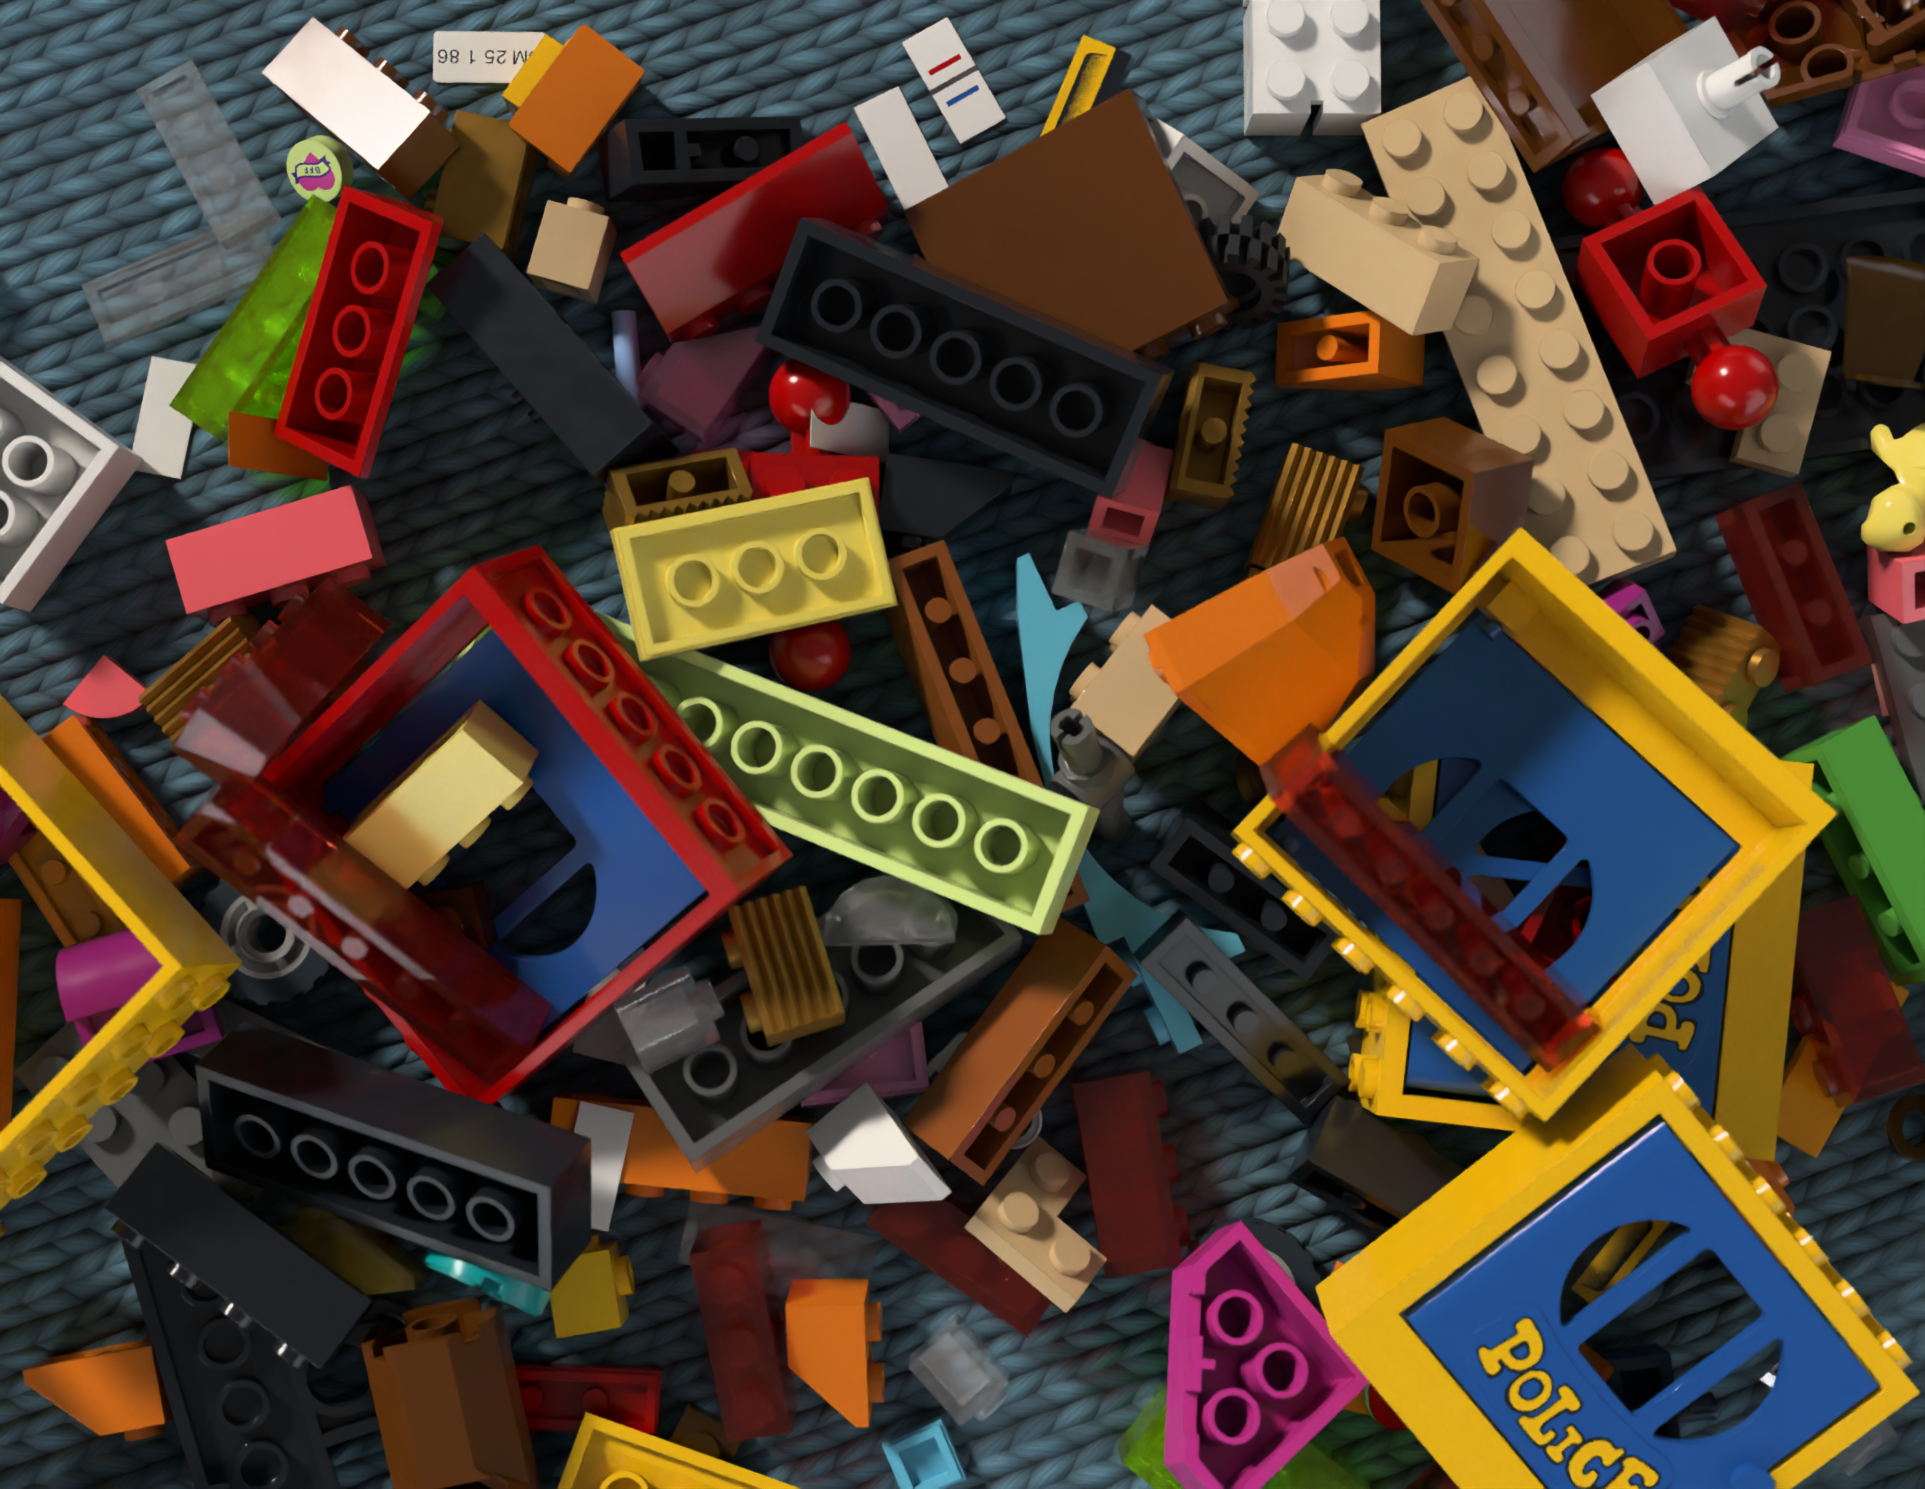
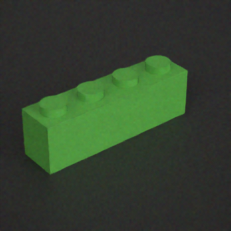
[1780,715,1925,987]

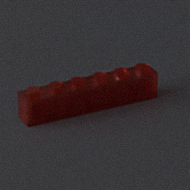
[1259,722,1601,1073]
[172,758,552,1087]

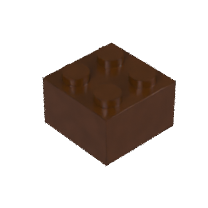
[1371,417,1534,595]

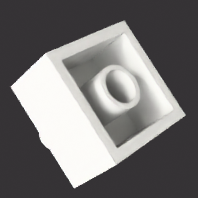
[1590,16,1781,205]

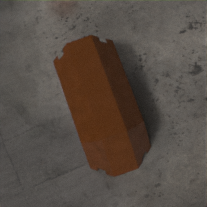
[361,1297,541,1489]

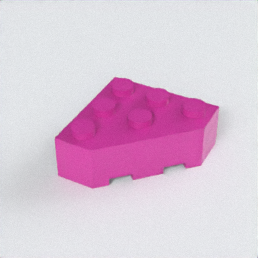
[1164,1221,1370,1489]

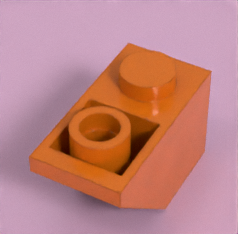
[785,1278,885,1428]

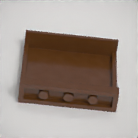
[1421,0,1688,173]
[904,88,1240,362]

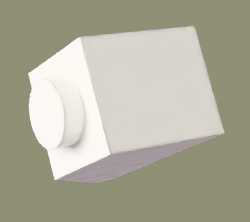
[806,1082,952,1204]

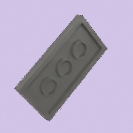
[13,1021,267,1200]

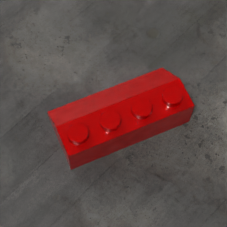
[620,121,889,347]
[273,186,444,478]

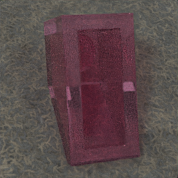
[638,326,774,449]

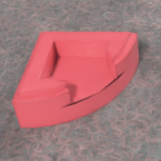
[63,655,148,719]

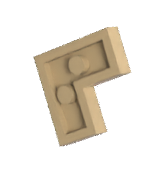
[1684,328,1831,478]
[964,1136,1107,1313]

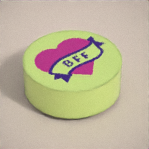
[286,135,354,203]

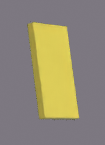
[610,477,898,662]

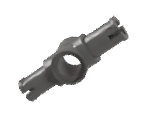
[1049,708,1135,843]

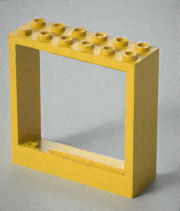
[0,694,243,1222]

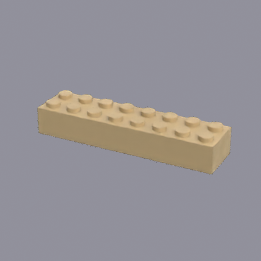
[1361,76,1677,589]

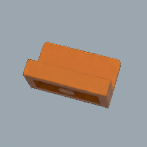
[509,25,645,181]

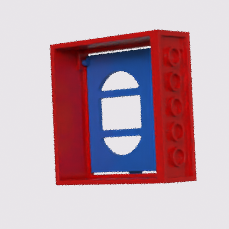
[223,545,793,1105]

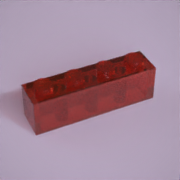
[172,576,392,799]

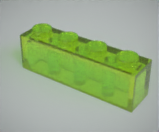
[169,194,337,445]

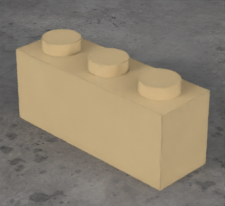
[1277,169,1479,336]

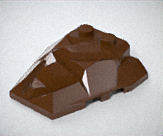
[1706,0,1925,109]

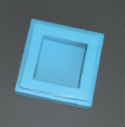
[882,1415,966,1489]

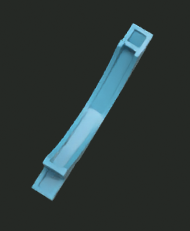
[1016,553,1245,1054]

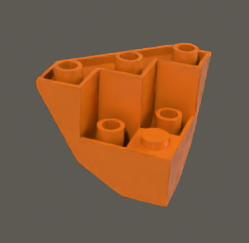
[1143,537,1375,783]

